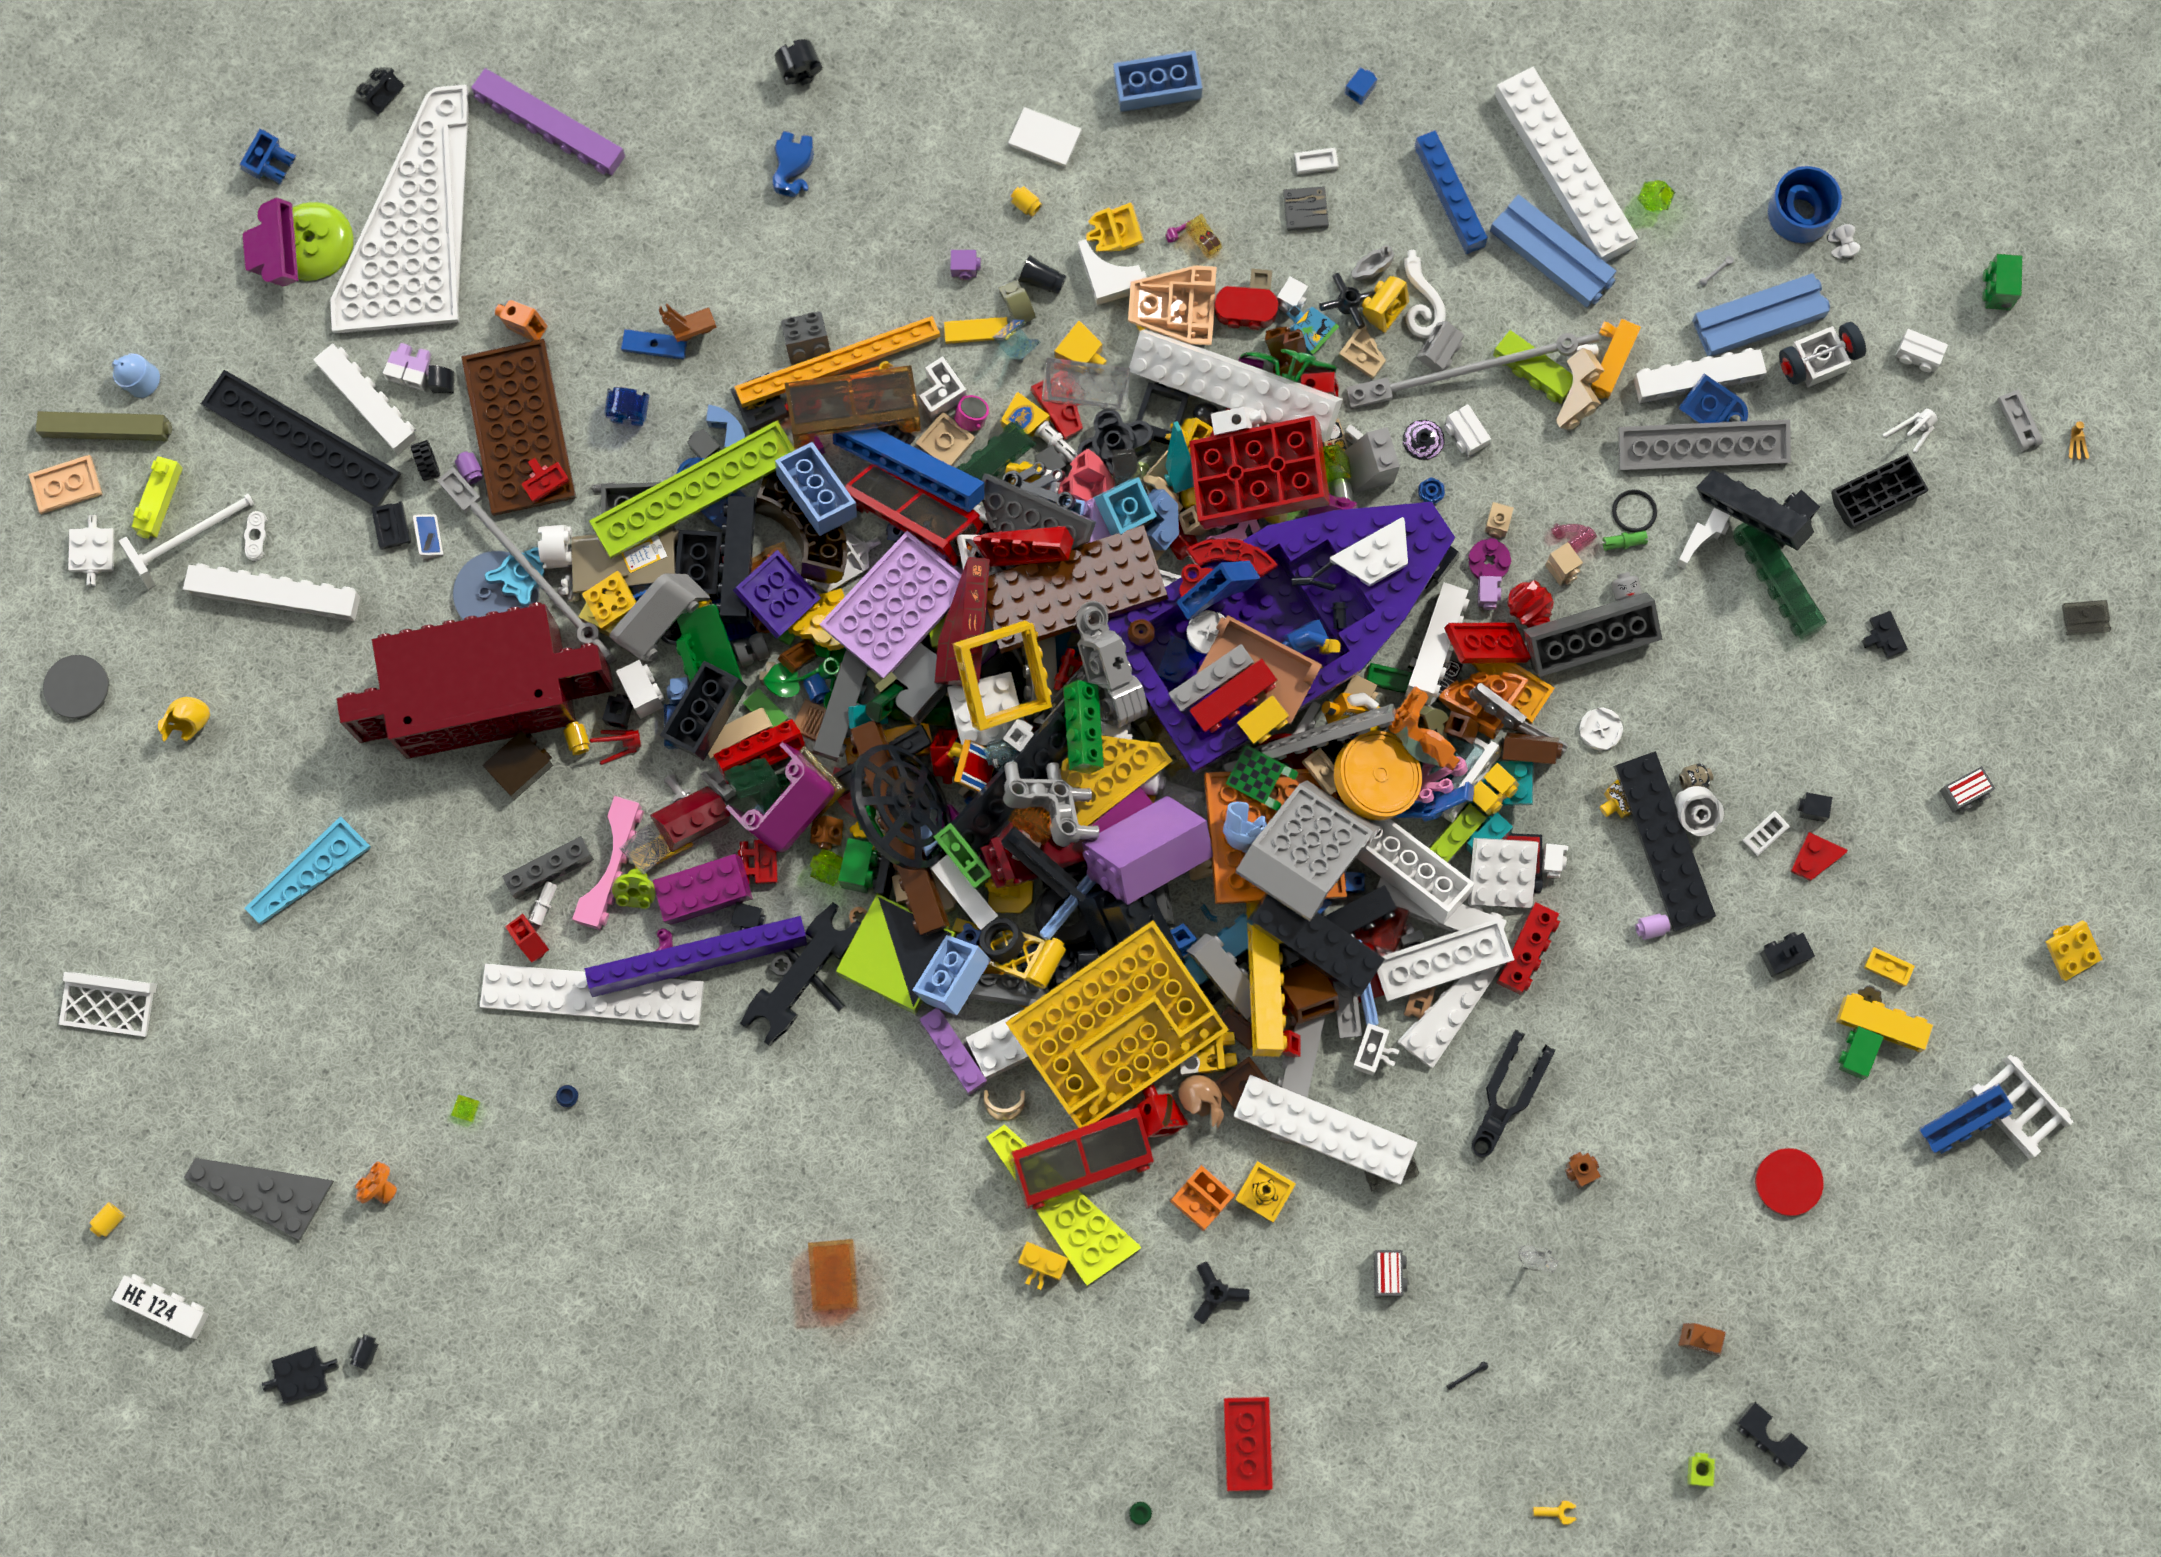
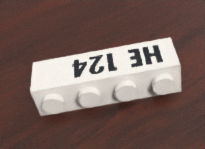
[112,1274,209,1339]

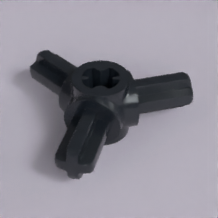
[1194,1262,1250,1324]

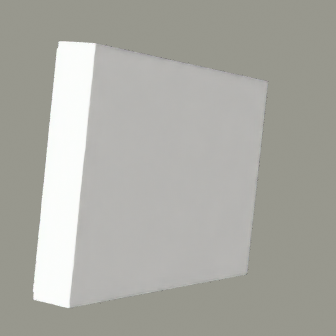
[1008,107,1082,167]

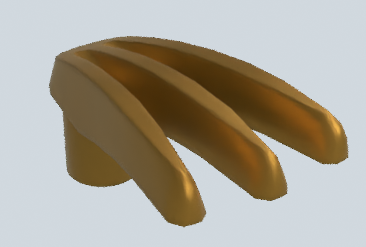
[2069,421,2089,460]

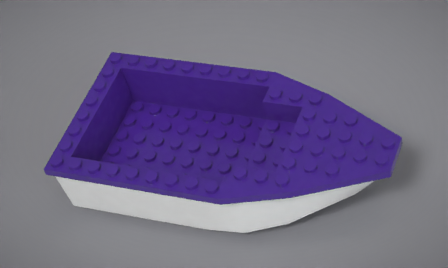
[1107,502,1455,775]

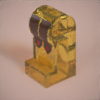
[1186,213,1222,258]

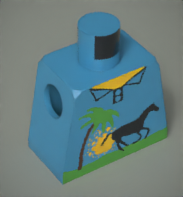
[1286,305,1339,355]

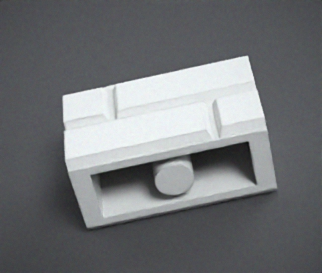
[1895,329,1948,372]
[1445,404,1491,457]

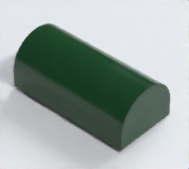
[865,683,904,723]

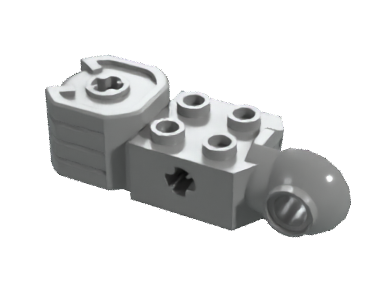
[1075,601,1148,728]

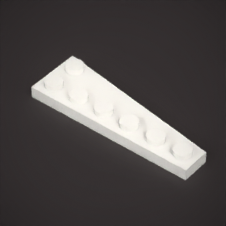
[1398,964,1503,1068]

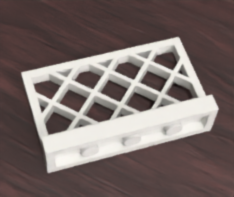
[59,972,157,1037]

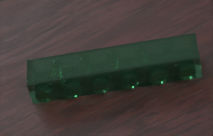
[1733,523,1827,640]

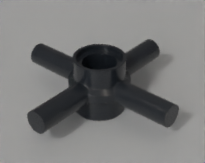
[1319,273,1376,329]

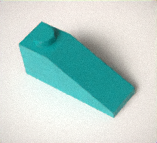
[1164,421,1194,493]

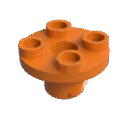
[355,1161,397,1204]

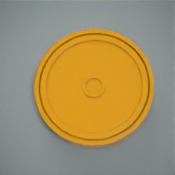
[1334,731,1422,820]

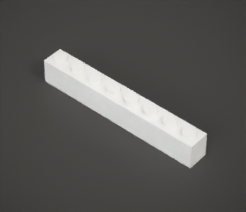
[183,563,360,621]

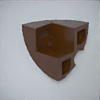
[1265,327,1306,377]

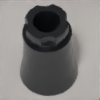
[1018,255,1067,294]

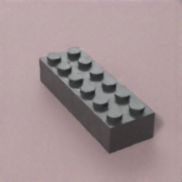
[1524,592,1663,677]

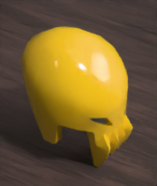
[158,697,210,741]

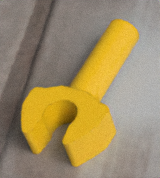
[1533,1501,1576,1524]

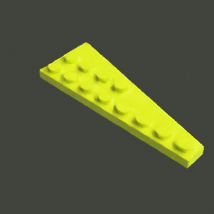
[986,1124,1141,1286]

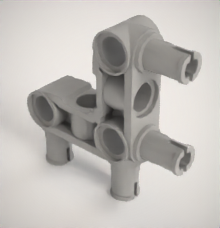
[1003,762,1099,847]

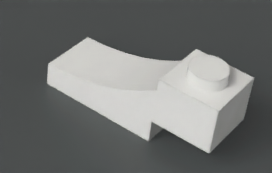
[1676,508,1730,569]

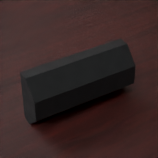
[1831,453,1929,529]

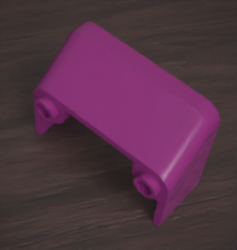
[726,742,834,853]

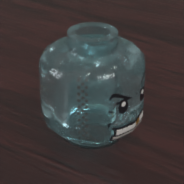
[984,737,1017,769]

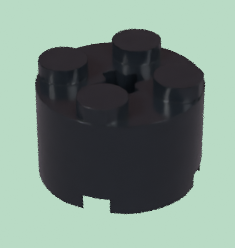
[774,39,823,86]

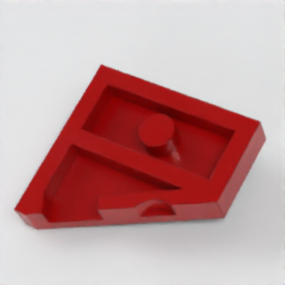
[1790,832,1848,881]

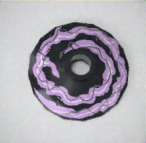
[1403,420,1445,460]

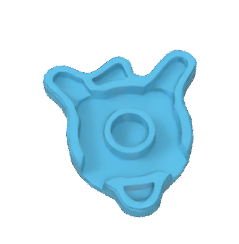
[485,548,544,607]

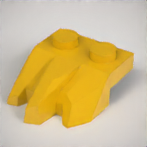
[1086,202,1145,252]

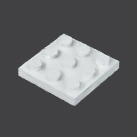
[947,672,1023,746]
[1468,838,1539,908]

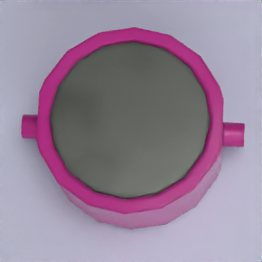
[954,395,989,431]

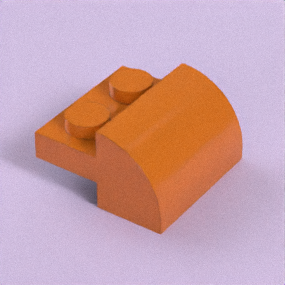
[1170,1165,1235,1231]

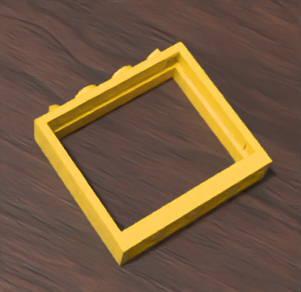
[953,620,1052,731]

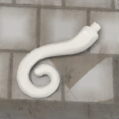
[1404,250,1446,338]

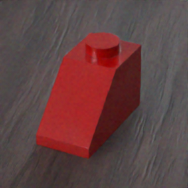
[505,914,549,963]

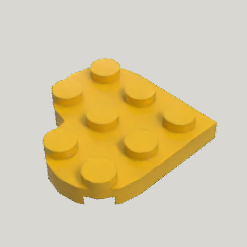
[788,588,844,651]

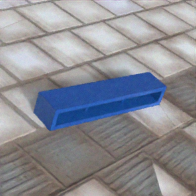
[1414,130,1488,255]

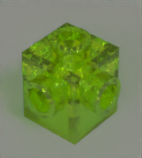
[1637,180,1675,212]
[809,849,843,887]

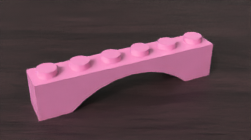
[572,796,644,930]

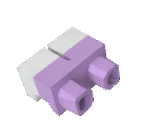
[383,343,431,391]

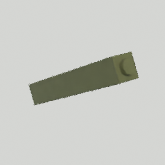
[35,411,172,441]

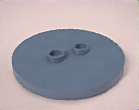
[453,551,540,620]

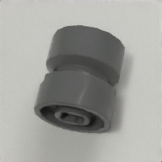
[733,632,771,668]

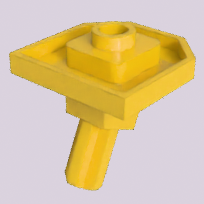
[985,879,1034,913]

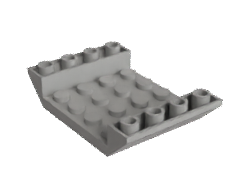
[1235,780,1381,921]

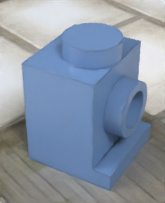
[667,677,690,706]

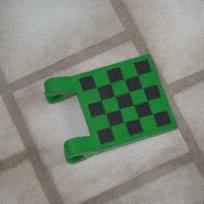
[1226,745,1298,811]

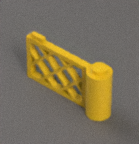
[978,930,1066,989]

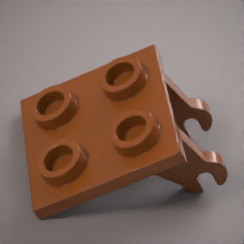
[659,304,717,342]

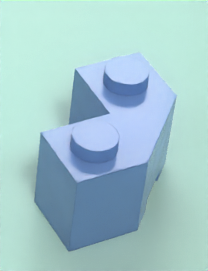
[1145,489,1179,550]

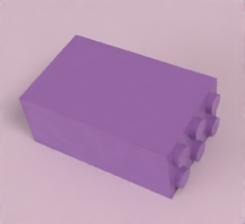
[1082,796,1213,904]

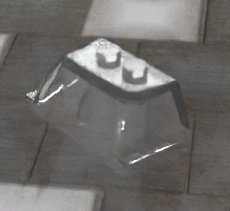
[1042,357,1130,412]

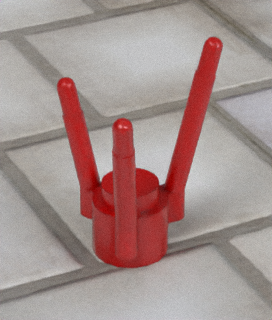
[589,729,641,765]

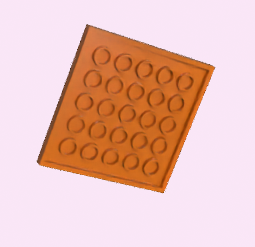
[1204,769,1347,904]

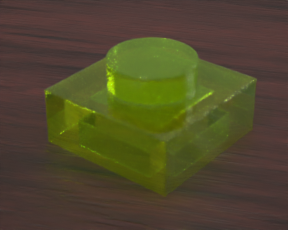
[451,1094,480,1123]

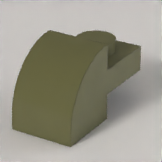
[999,279,1036,326]
[1418,705,1449,741]

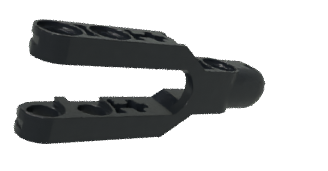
[1471,1029,1556,1158]

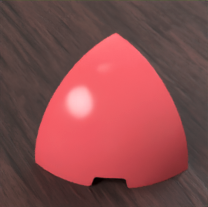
[1058,449,1115,502]

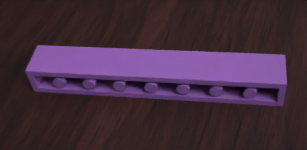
[471,68,625,176]

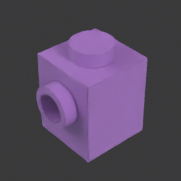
[950,250,981,280]

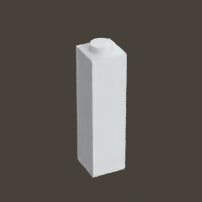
[931,855,997,930]

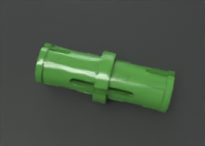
[1602,531,1648,551]

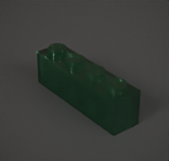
[957,421,1037,480]

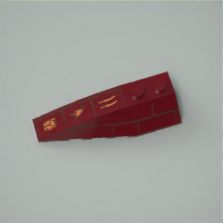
[934,557,990,686]

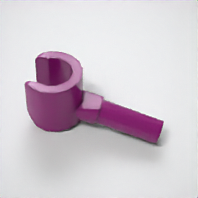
[1165,221,1191,243]

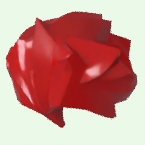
[1508,580,1554,628]

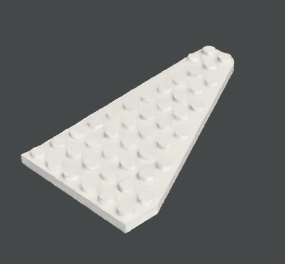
[331,85,469,334]

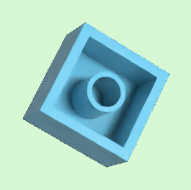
[1093,477,1157,535]

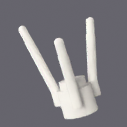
[1883,409,1938,453]

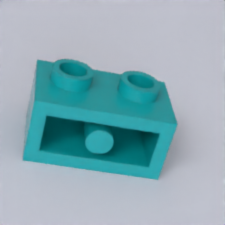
[1466,813,1513,854]

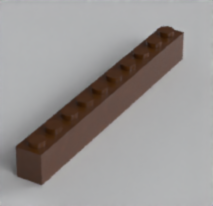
[850,721,950,936]

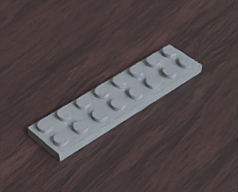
[1618,419,1791,470]
[1224,704,1396,772]

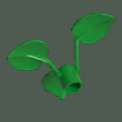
[1240,349,1337,383]
[763,644,858,709]

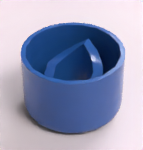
[1768,166,1842,243]

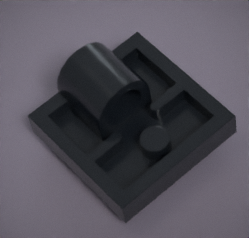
[1054,942,1099,987]

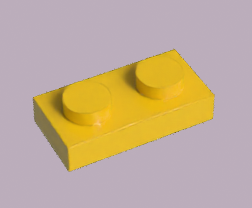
[1864,947,1915,987]

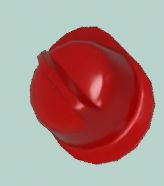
[1170,513,1198,560]

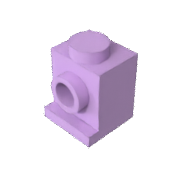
[1478,576,1502,610]

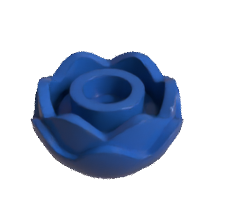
[1418,478,1445,504]

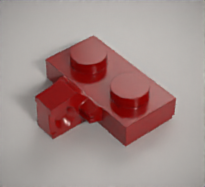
[522,458,570,503]

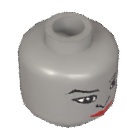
[1612,572,1642,601]

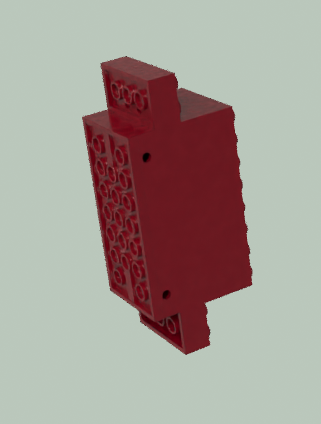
[336,602,615,759]

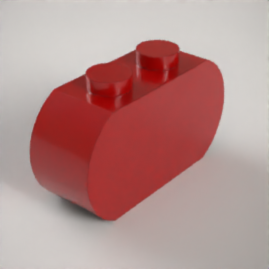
[1214,286,1278,330]

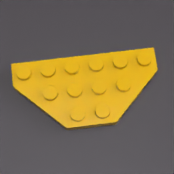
[1061,735,1173,826]

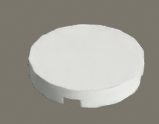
[1187,610,1226,654]
[1579,708,1623,751]

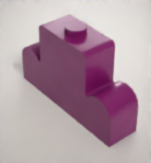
[243,197,298,287]

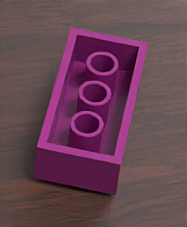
[653,854,753,925]

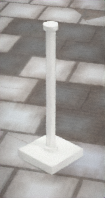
[119,494,255,589]

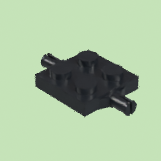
[262,1346,339,1404]

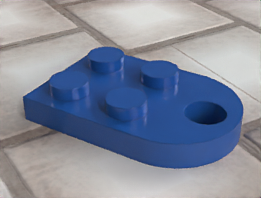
[1679,373,1748,423]

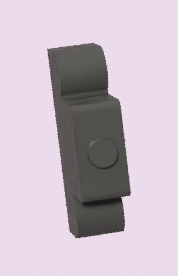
[892,643,954,726]

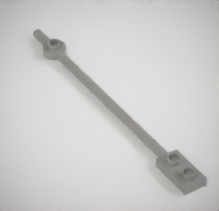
[1346,333,1600,409]
[437,467,612,660]

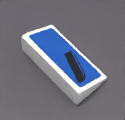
[413,515,443,559]

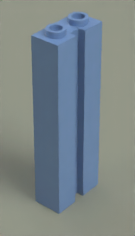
[1490,194,1617,308]
[1692,273,1830,357]

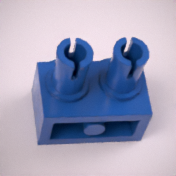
[240,129,296,185]

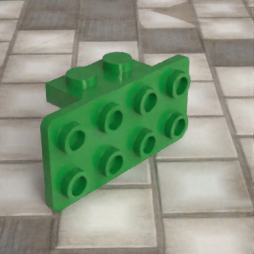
[676,604,743,682]

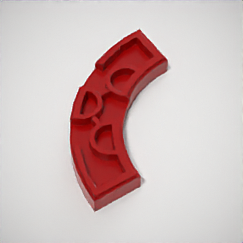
[1186,538,1278,578]

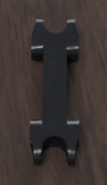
[740,902,861,1046]

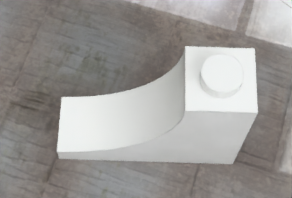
[1078,239,1147,305]

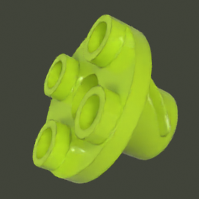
[612,869,656,909]

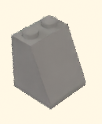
[1343,427,1400,493]

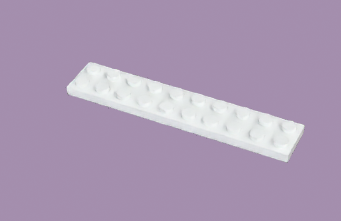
[480,964,704,1026]

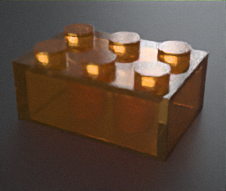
[808,1239,860,1312]

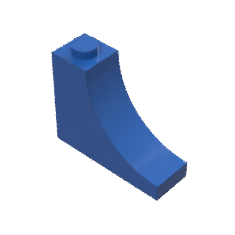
[1177,561,1261,620]

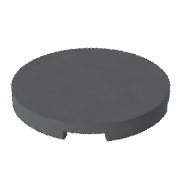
[43,655,110,719]

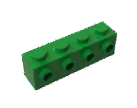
[1064,680,1104,774]

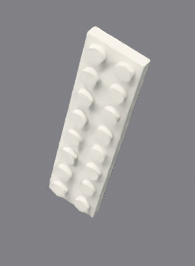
[1233,1075,1417,1185]

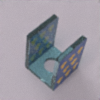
[993,320,1041,360]

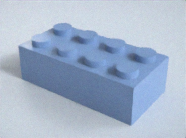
[1113,50,1202,112]
[775,442,857,536]

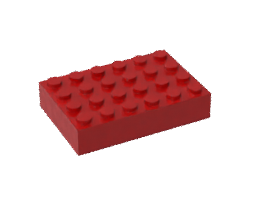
[1189,415,1330,529]

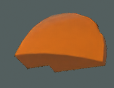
[1438,672,1529,740]

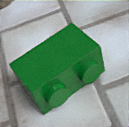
[1838,1026,1884,1080]

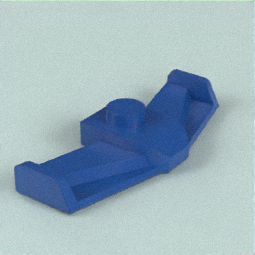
[1393,782,1474,821]

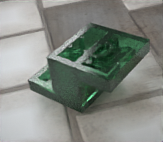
[724,758,791,814]

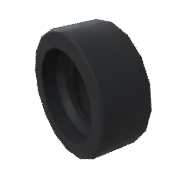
[979,918,1024,963]

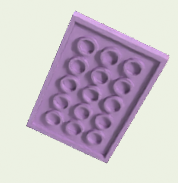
[820,531,961,679]

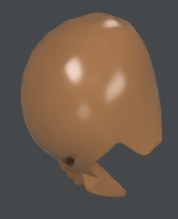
[1178,1075,1224,1128]

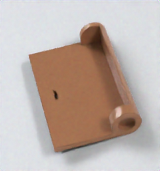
[1197,615,1322,725]

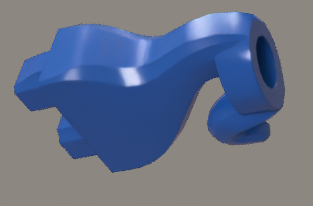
[772,131,814,197]

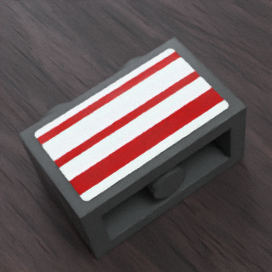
[1939,766,1996,813]
[1374,1250,1407,1297]

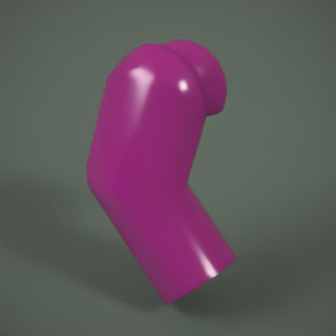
[656,928,673,951]

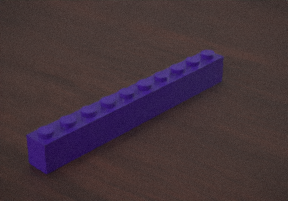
[584,916,808,998]

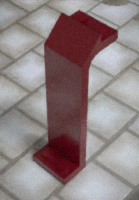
[981,827,1087,888]

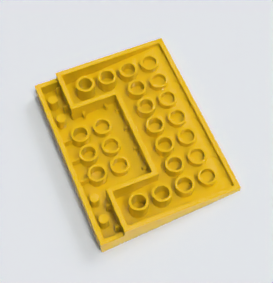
[1005,920,1228,1128]

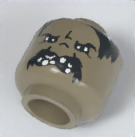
[1679,763,1713,790]

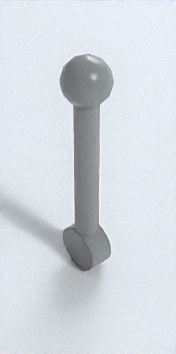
[1699,256,1734,286]

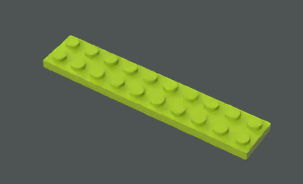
[589,420,795,559]

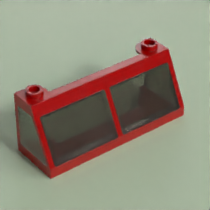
[845,464,983,566]
[1008,1107,1154,1210]

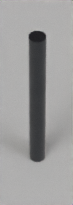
[783,949,845,1011]

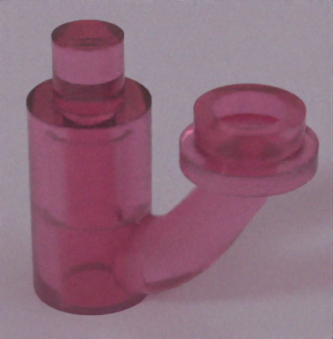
[1551,523,1597,553]

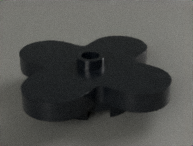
[1077,409,1154,480]

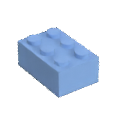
[912,935,991,1015]

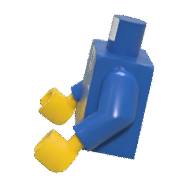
[1282,620,1340,654]

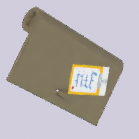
[571,526,679,593]

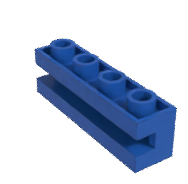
[1920,1083,2014,1154]

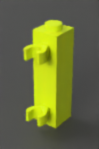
[131,456,183,539]

